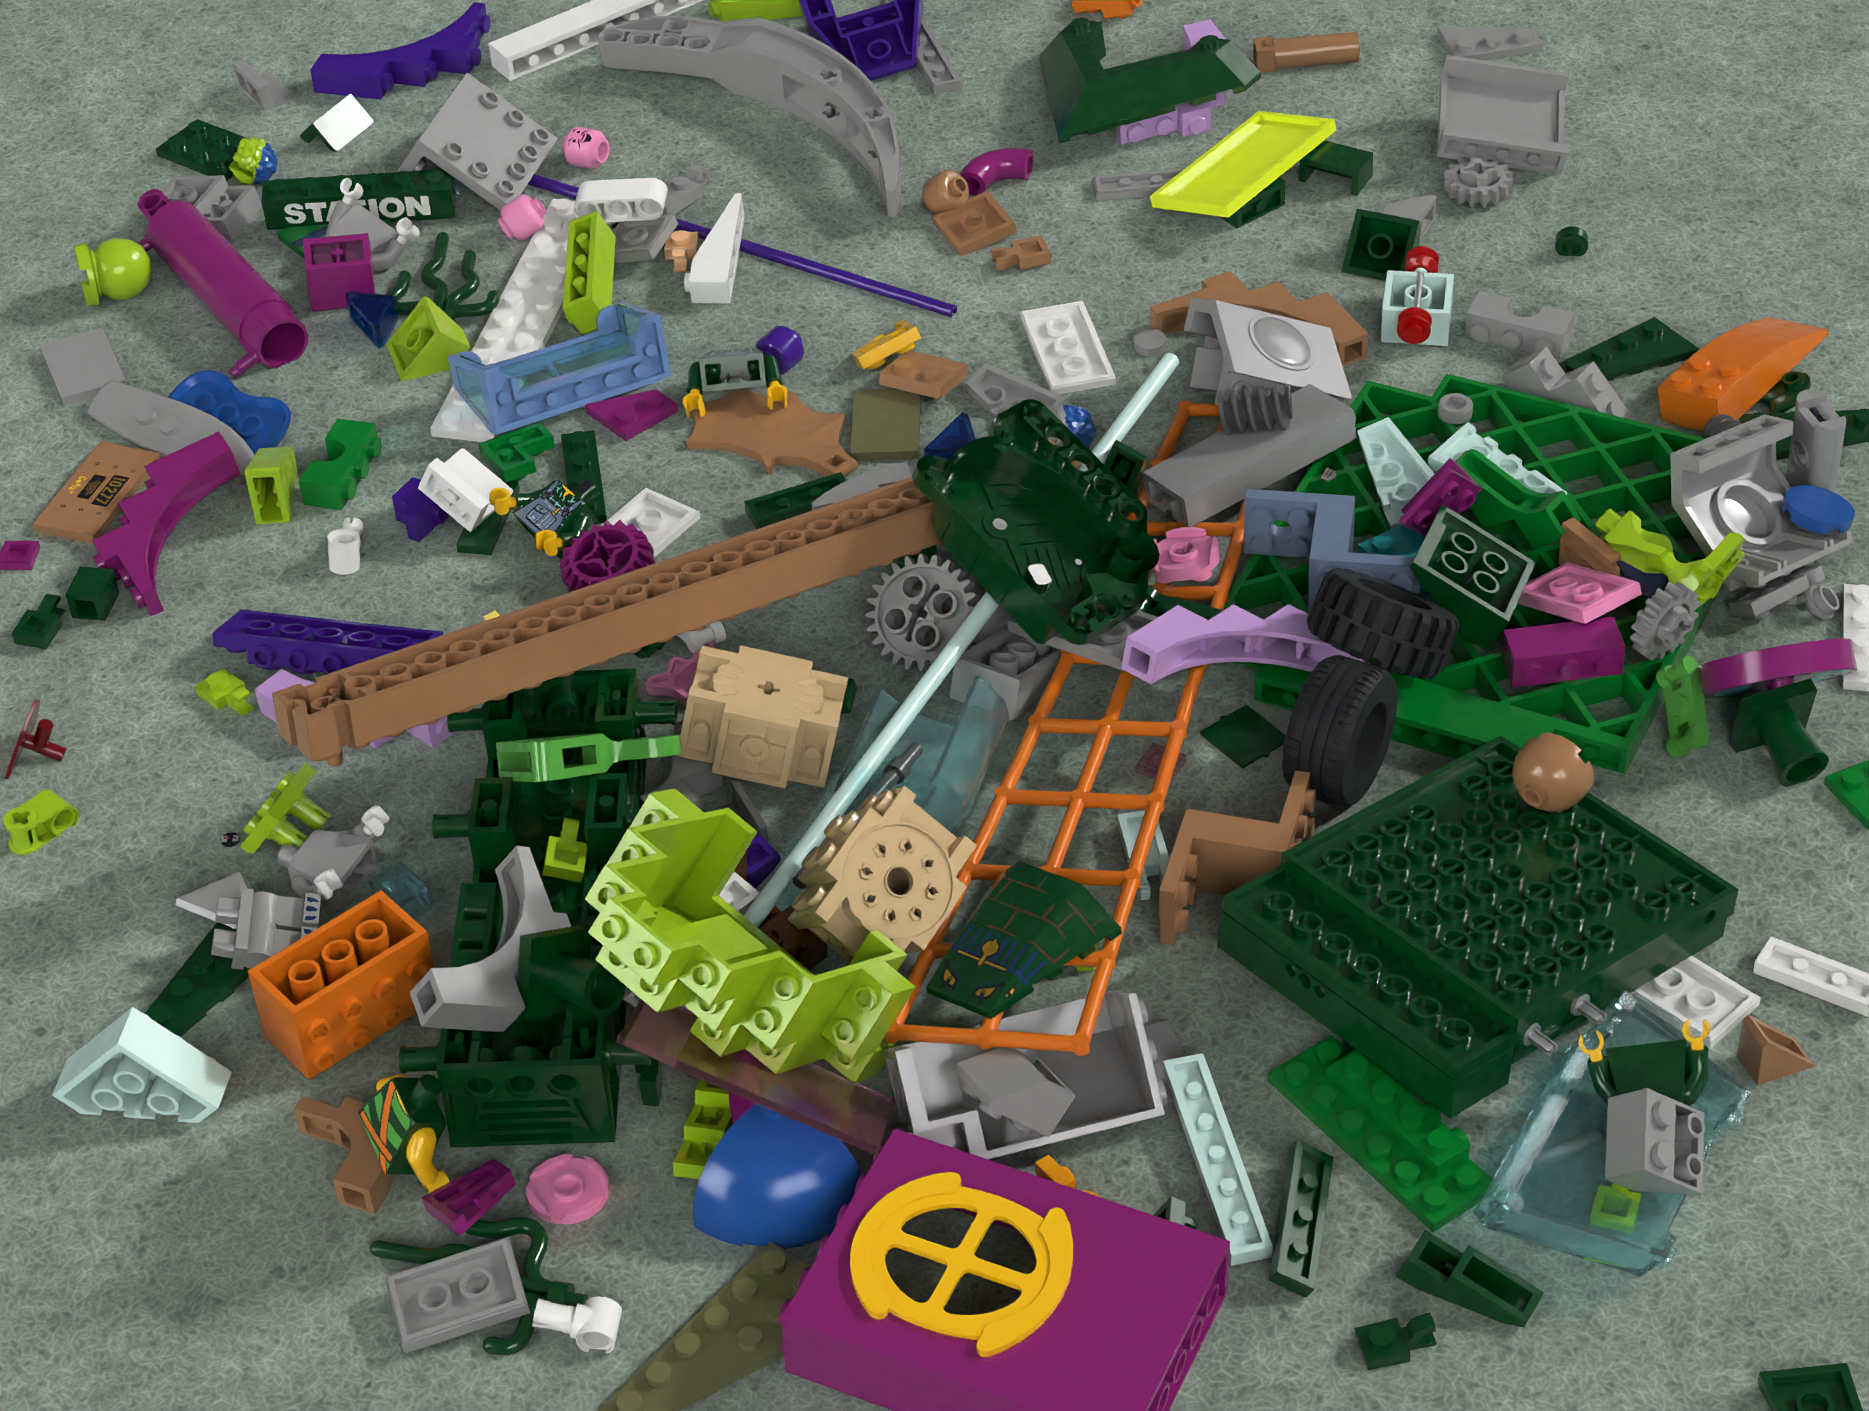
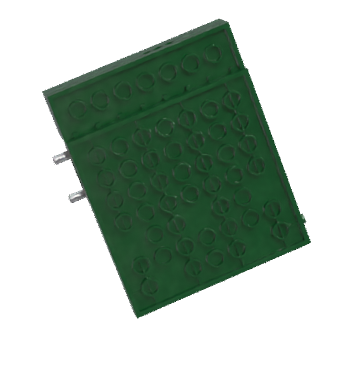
[1217,736,1739,1119]

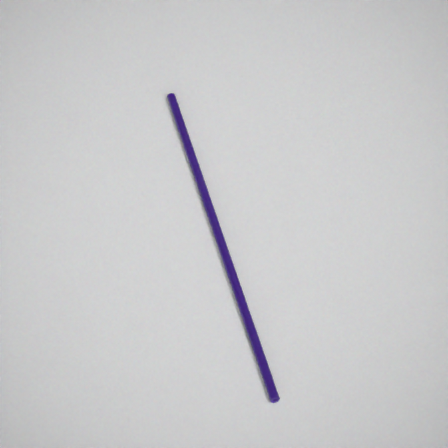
[528,174,957,317]

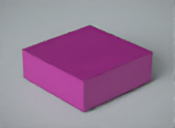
[0,541,41,570]

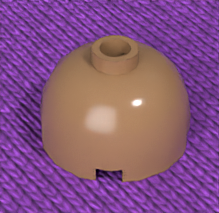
[1512,732,1595,812]

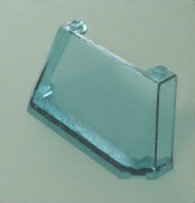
[1473,990,1750,1277]

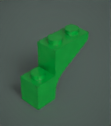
[1456,449,1582,549]

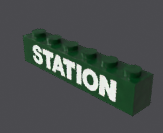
[261,169,456,230]

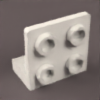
[418,448,513,533]

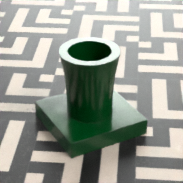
[1729,678,1829,787]
[517,925,626,1020]

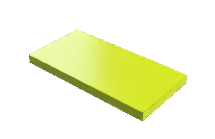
[1150,111,1337,218]

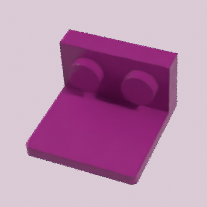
[1399,458,1482,537]

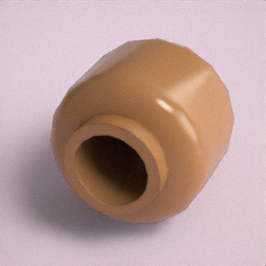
[922,170,969,214]

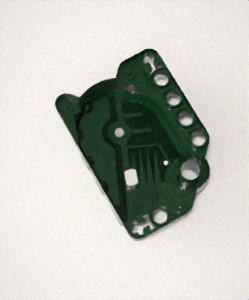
[912,399,1160,645]

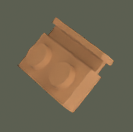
[1559,517,1621,576]

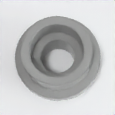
[1805,584,1839,620]

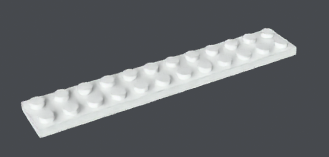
[430,198,608,442]

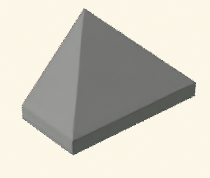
[175,872,247,929]

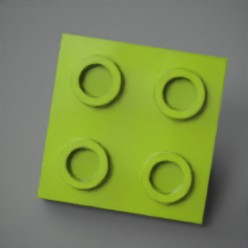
[240,763,332,854]

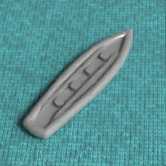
[87,381,254,475]

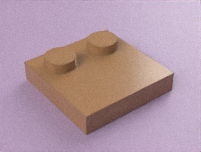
[932,190,1017,256]
[879,350,968,399]

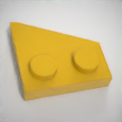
[851,320,921,370]

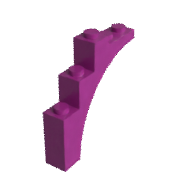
[92,431,241,616]

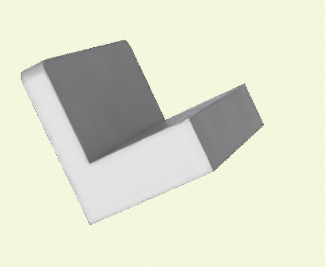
[233,59,295,112]

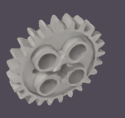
[865,554,981,672]

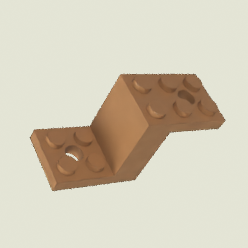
[1159,770,1316,946]

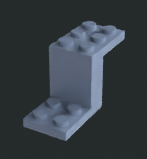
[1244,489,1421,614]

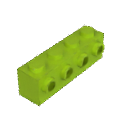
[563,211,616,334]

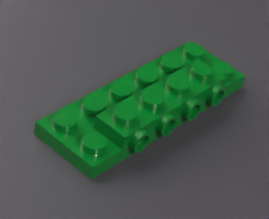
[1268,1035,1498,1232]

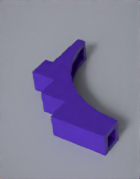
[310,2,491,100]

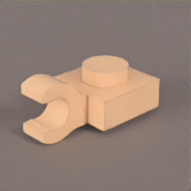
[664,230,699,272]

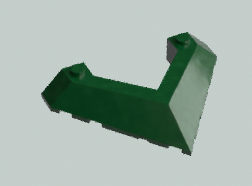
[1040,17,1261,144]

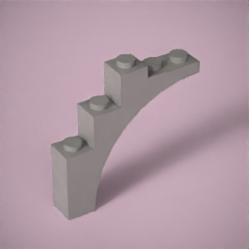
[410,846,571,1032]

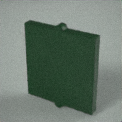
[1200,705,1286,769]

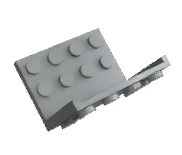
[396,73,558,210]

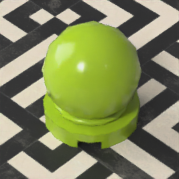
[74,238,152,307]

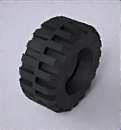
[1307,568,1459,680]

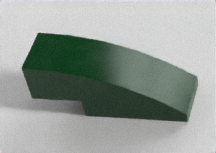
[1396,1230,1544,1328]

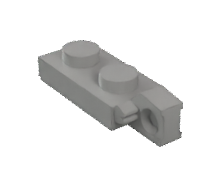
[661,165,708,216]

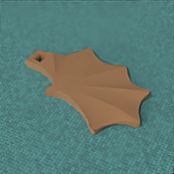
[685,388,858,478]

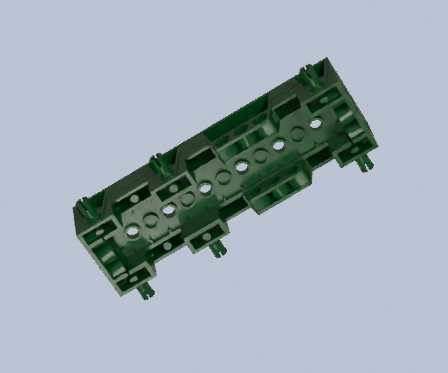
[399,669,677,1148]

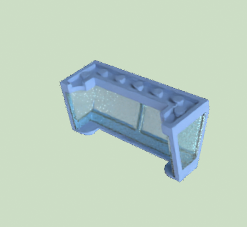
[448,302,671,435]

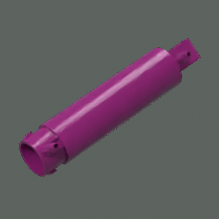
[137,189,308,378]

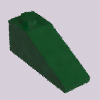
[1096,440,1147,514]

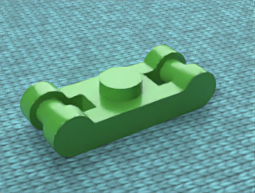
[1656,655,1709,759]

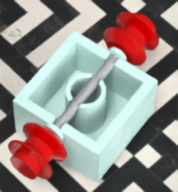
[1381,246,1454,346]

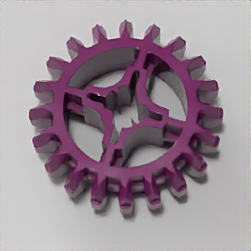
[559,519,655,592]

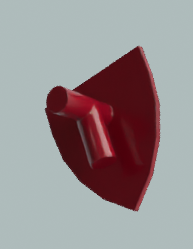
[5,699,67,779]

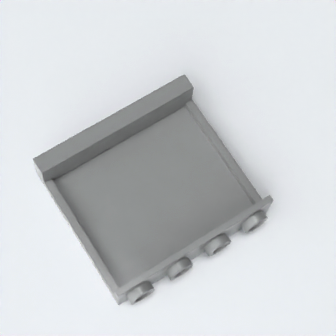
[1437,55,1569,173]

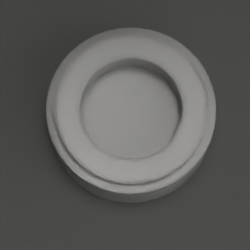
[1133,329,1167,357]
[1438,393,1473,424]

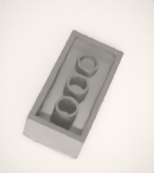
[949,625,1061,721]

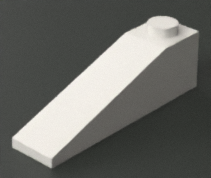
[684,193,745,303]

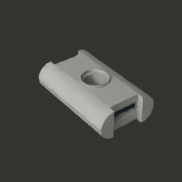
[1786,389,1847,493]

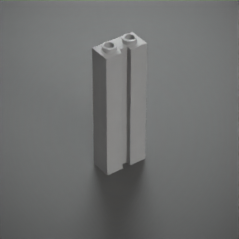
[1143,384,1357,527]

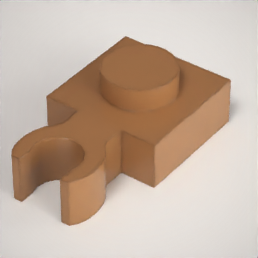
[991,235,1051,270]

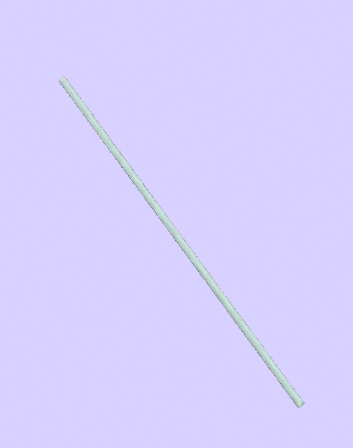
[670,353,1179,1021]

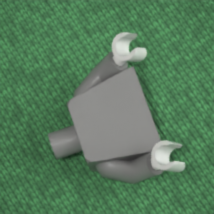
[325,178,420,271]
[278,805,390,911]

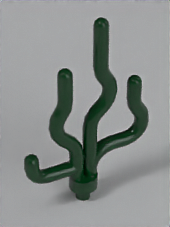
[385,232,500,322]
[370,1217,588,1355]

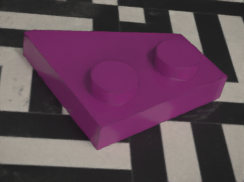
[585,389,678,441]
[421,1158,516,1236]

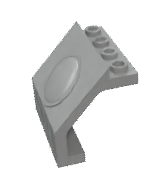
[1184,297,1352,405]
[1670,415,1852,591]

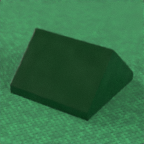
[1341,209,1420,281]

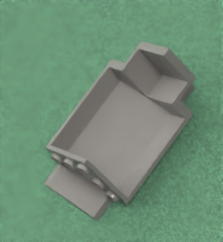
[883,991,1185,1159]

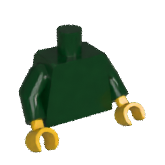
[1578,1018,1711,1106]

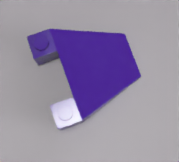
[799,0,924,81]

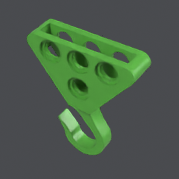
[496,733,682,782]

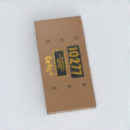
[33,441,161,544]

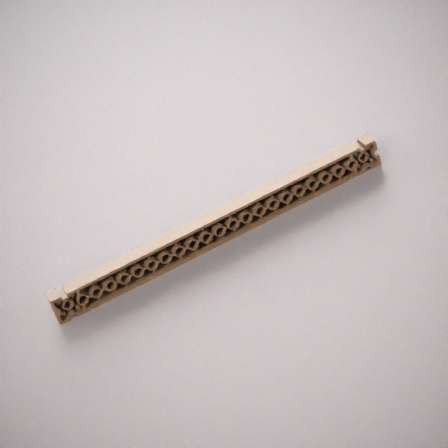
[272,439,1080,767]

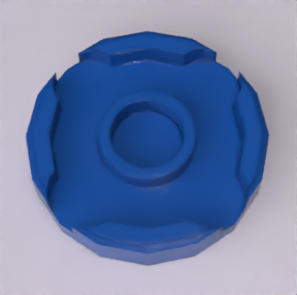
[1781,485,1855,534]

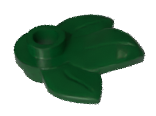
[1757,371,1811,413]

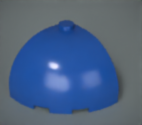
[693,1088,863,1249]

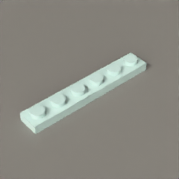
[1163,1053,1273,1266]

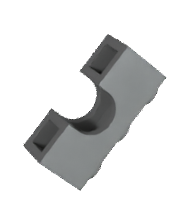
[1465,291,1575,359]

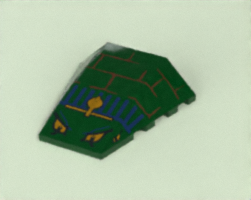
[926,861,1122,1019]

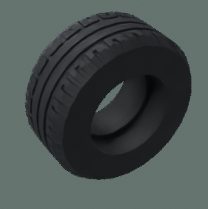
[1282,655,1398,808]

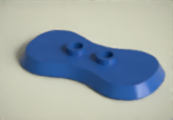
[168,370,291,455]

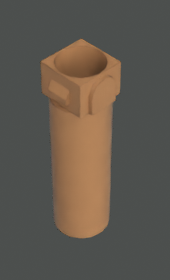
[1253,32,1360,73]

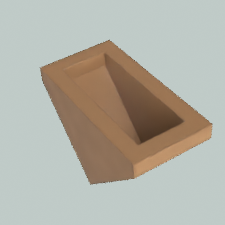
[1737,1015,1814,1085]

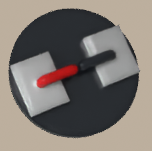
[221,832,240,847]

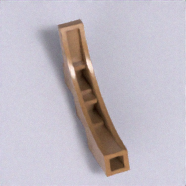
[1150,271,1368,366]

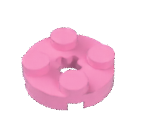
[1153,527,1220,584]

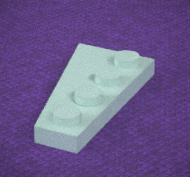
[1357,417,1435,530]
[1428,422,1567,495]

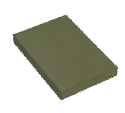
[850,389,921,461]

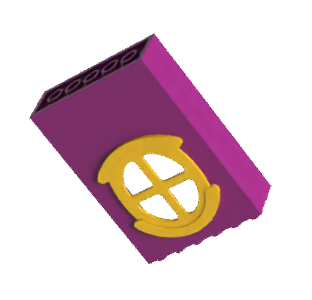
[778,1128,1230,1411]

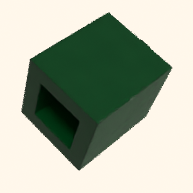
[66,566,120,621]

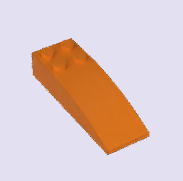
[1657,317,1829,431]

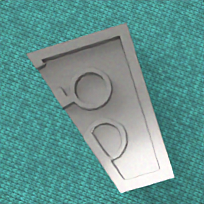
[1437,26,1543,61]

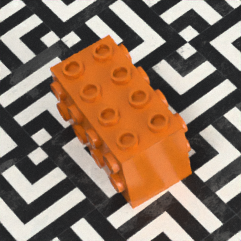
[248,890,435,1080]

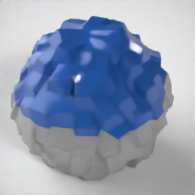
[1048,404,1097,449]

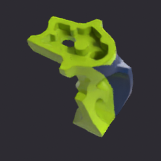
[1595,509,1745,608]

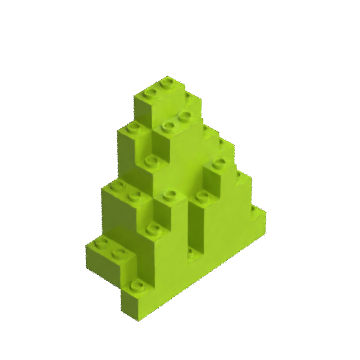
[585,788,916,1084]

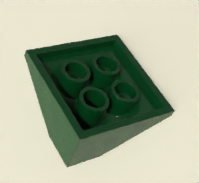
[1410,504,1536,651]

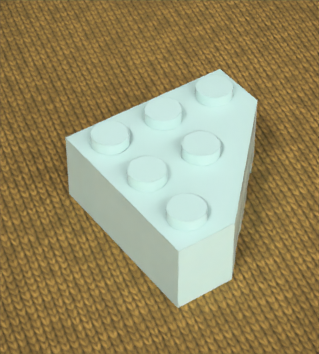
[52,1007,232,1123]

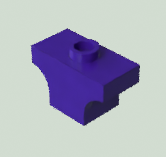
[392,477,449,542]

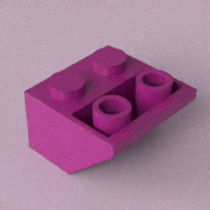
[303,233,377,312]

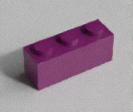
[1501,617,1625,688]

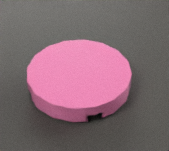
[525,1154,610,1225]

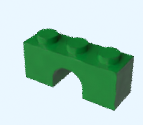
[299,418,382,510]

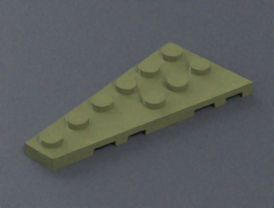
[599,1242,812,1411]

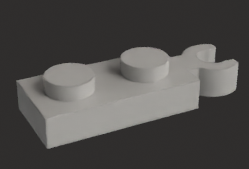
[1728,565,1825,620]

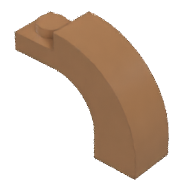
[294,1096,394,1214]

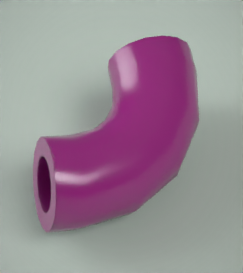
[959,148,1034,196]

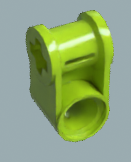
[3,790,79,855]

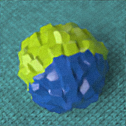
[229,137,278,186]

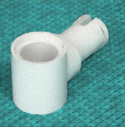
[327,518,364,575]
[532,1296,622,1353]

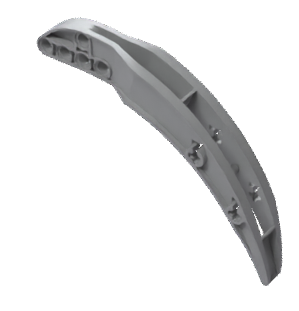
[598,16,902,217]

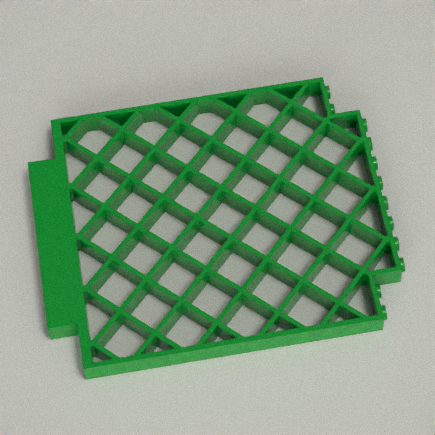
[1224,373,1724,774]

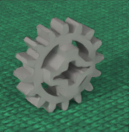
[1444,156,1513,208]
[1630,581,1701,661]

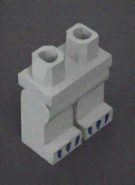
[211,888,321,970]

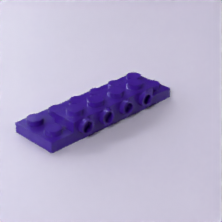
[213,609,443,674]

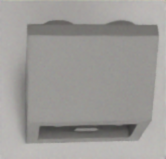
[953,1047,1076,1137]
[1605,1088,1705,1196]

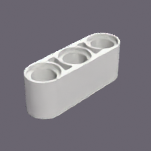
[573,178,668,222]

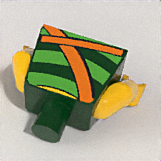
[358,1074,450,1193]

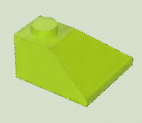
[386,296,471,381]

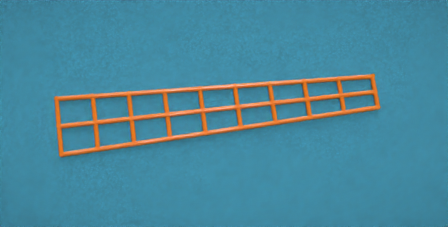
[884,400,1244,1056]

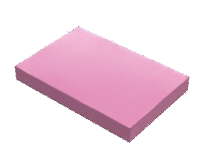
[1517,562,1642,624]

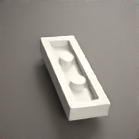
[1753,937,1869,1017]

